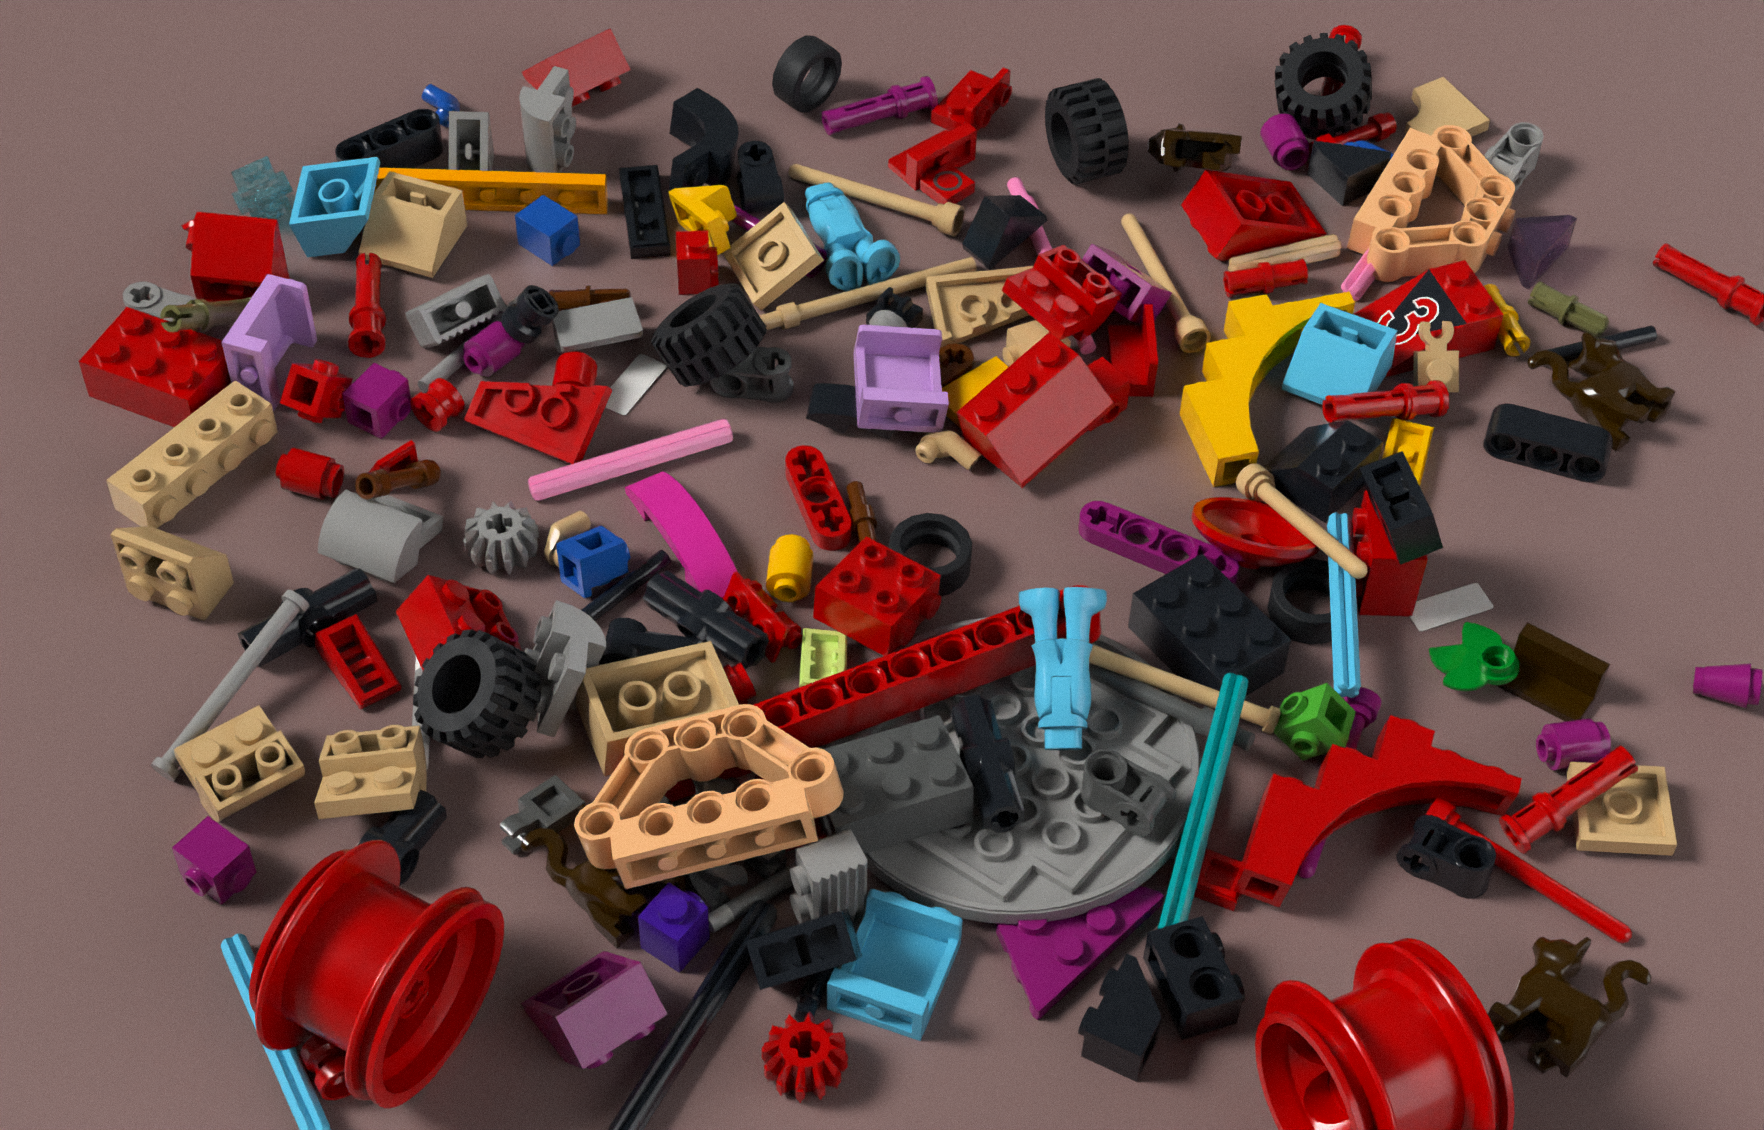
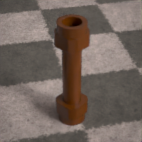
[355,459,441,500]

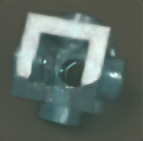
[231,156,294,219]

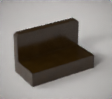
[1496,622,1610,722]

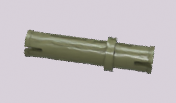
[160,297,252,332]

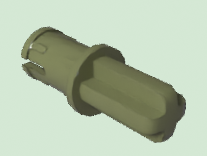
[1528,281,1609,337]

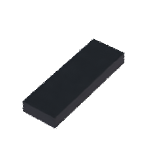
[619,165,671,259]

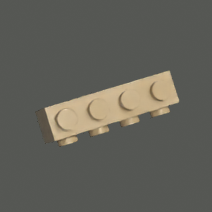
[106,380,278,529]

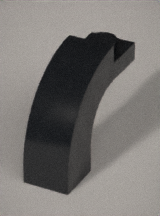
[668,88,739,191]

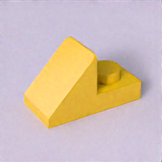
[668,185,737,255]

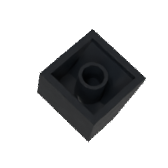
[1264,420,1383,523]

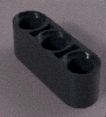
[335,109,443,169]
[1483,403,1613,483]

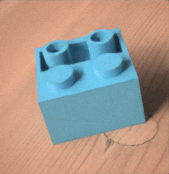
[1282,303,1398,405]

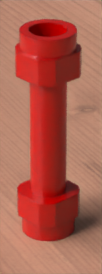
[1309,112,1397,156]

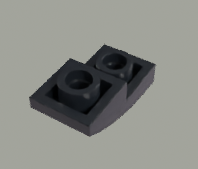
[806,383,895,439]

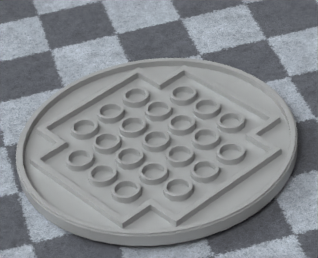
[826,617,1201,924]

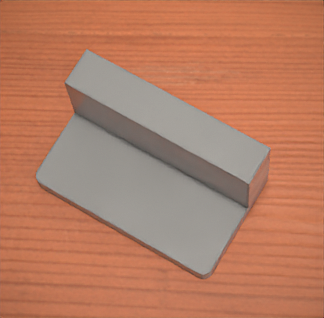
[552,297,643,353]

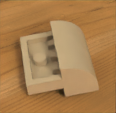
[174,705,305,822]
[314,725,427,819]

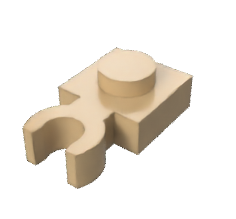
[1413,321,1459,392]

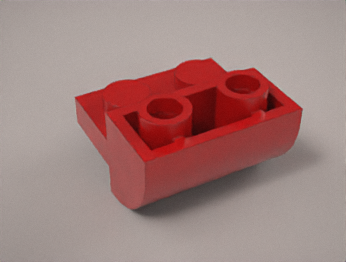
[1001,245,1122,342]

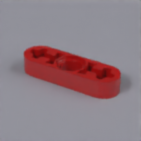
[785,445,851,551]

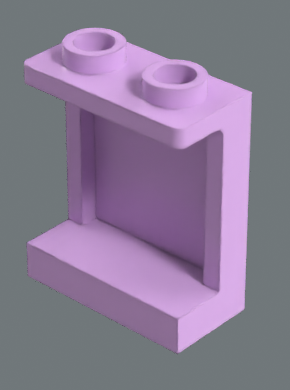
[222,274,317,411]
[853,325,949,433]

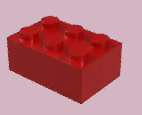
[78,307,231,427]

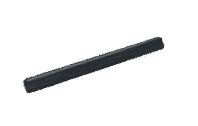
[609,900,777,1130]

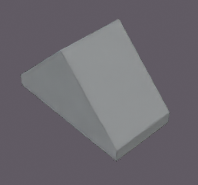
[449,111,494,171]

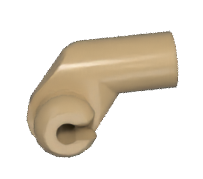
[915,430,981,470]
[544,511,590,568]

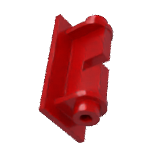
[723,571,802,663]

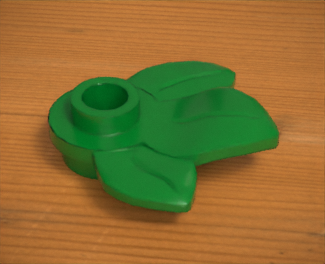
[1429,622,1519,691]

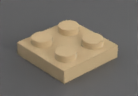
[723,202,824,311]
[1566,762,1677,856]

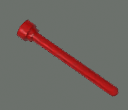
[1425,796,1632,944]

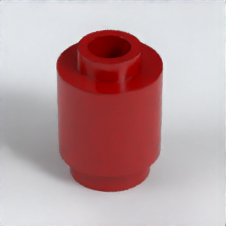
[552,351,598,387]
[275,447,344,500]

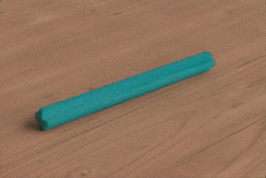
[1158,673,1249,929]

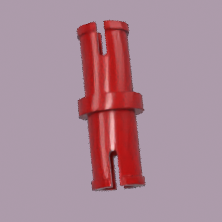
[1223,259,1308,297]

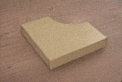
[1404,77,1490,137]

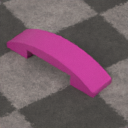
[625,471,738,599]

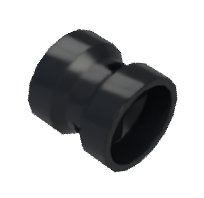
[501,285,559,344]

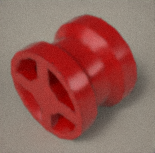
[410,378,465,432]

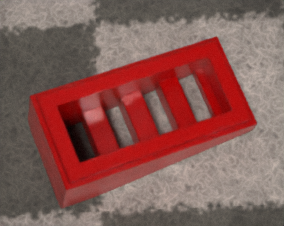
[315,614,402,710]

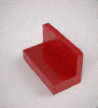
[888,122,977,191]
[1107,304,1158,397]

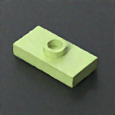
[799,628,848,687]

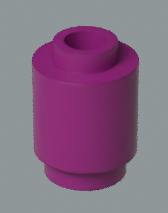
[1260,113,1309,170]
[463,321,525,377]
[1536,718,1611,770]

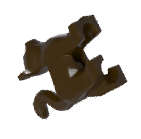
[1148,123,1242,172]
[1528,332,1675,452]
[520,804,686,948]
[1488,937,1652,1078]

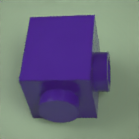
[638,883,710,973]

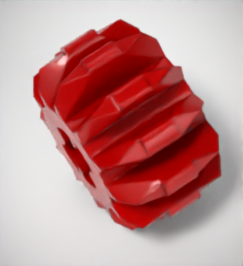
[761,1011,848,1103]

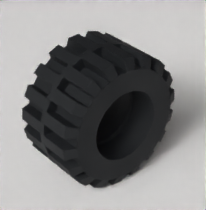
[1274,33,1372,139]
[1045,78,1129,185]
[651,283,767,387]
[413,629,541,758]

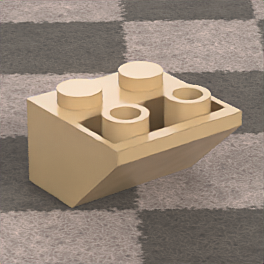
[359,171,467,278]
[111,526,234,621]

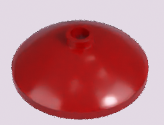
[1191,497,1320,569]

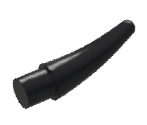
[794,966,839,1022]

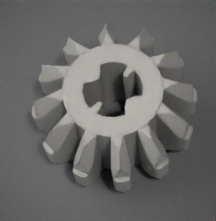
[463,501,539,575]

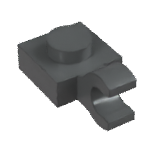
[500,775,585,855]

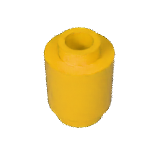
[766,534,814,602]

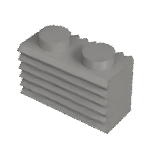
[405,274,506,348]
[790,829,868,923]

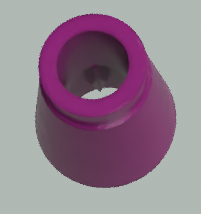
[1693,663,1763,708]

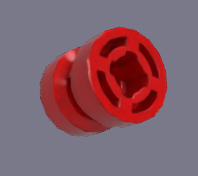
[300,1035,351,1100]

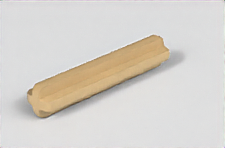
[1228,234,1342,271]

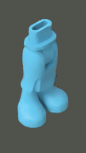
[805,182,900,291]
[1019,587,1107,750]

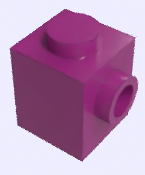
[342,363,411,439]
[172,816,257,905]

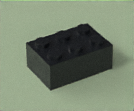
[1128,553,1291,710]

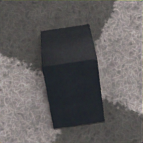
[1307,140,1391,206]
[962,195,1048,270]

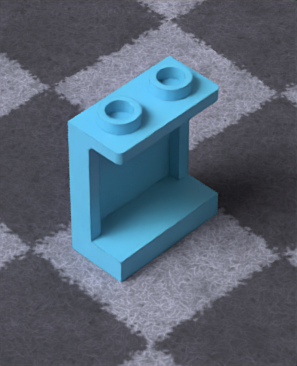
[827,889,963,1041]

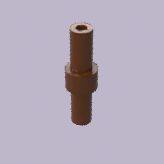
[846,481,878,542]

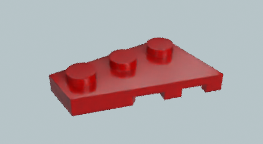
[464,381,613,464]

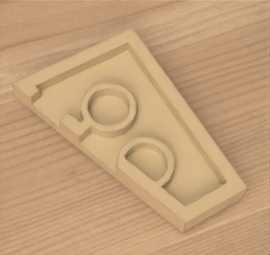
[925,266,1033,348]

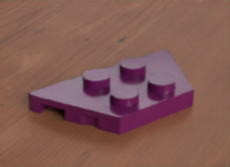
[996,886,1164,1020]

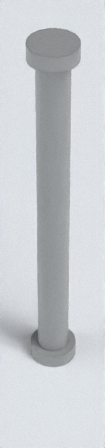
[151,589,310,782]

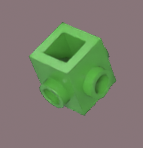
[1274,683,1356,761]

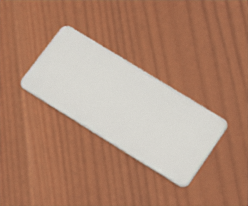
[605,354,667,415]
[1409,583,1494,631]

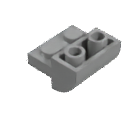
[519,66,576,173]
[317,490,444,583]
[524,600,606,737]

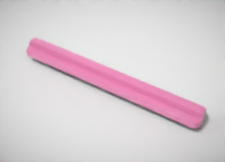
[528,419,733,501]

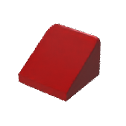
[369,440,418,491]

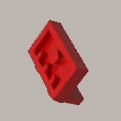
[931,67,1012,131]

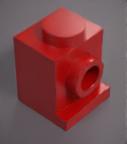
[676,230,719,295]

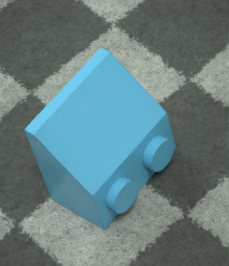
[289,157,381,257]

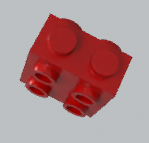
[813,536,942,656]

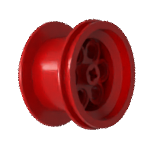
[249,840,504,1109]
[1255,938,1515,1130]

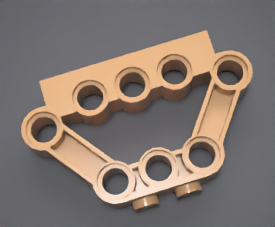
[1347,125,1516,282]
[574,704,844,889]

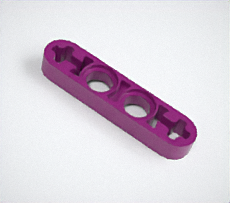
[1078,501,1239,585]

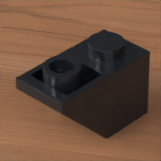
[1078,953,1162,1082]

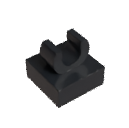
[866,287,923,328]

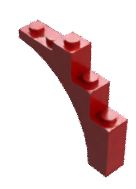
[1233,715,1522,908]

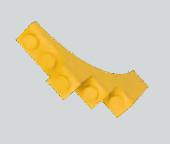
[1179,291,1355,487]

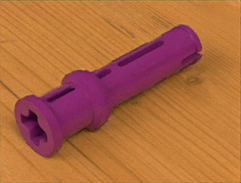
[821,76,938,135]

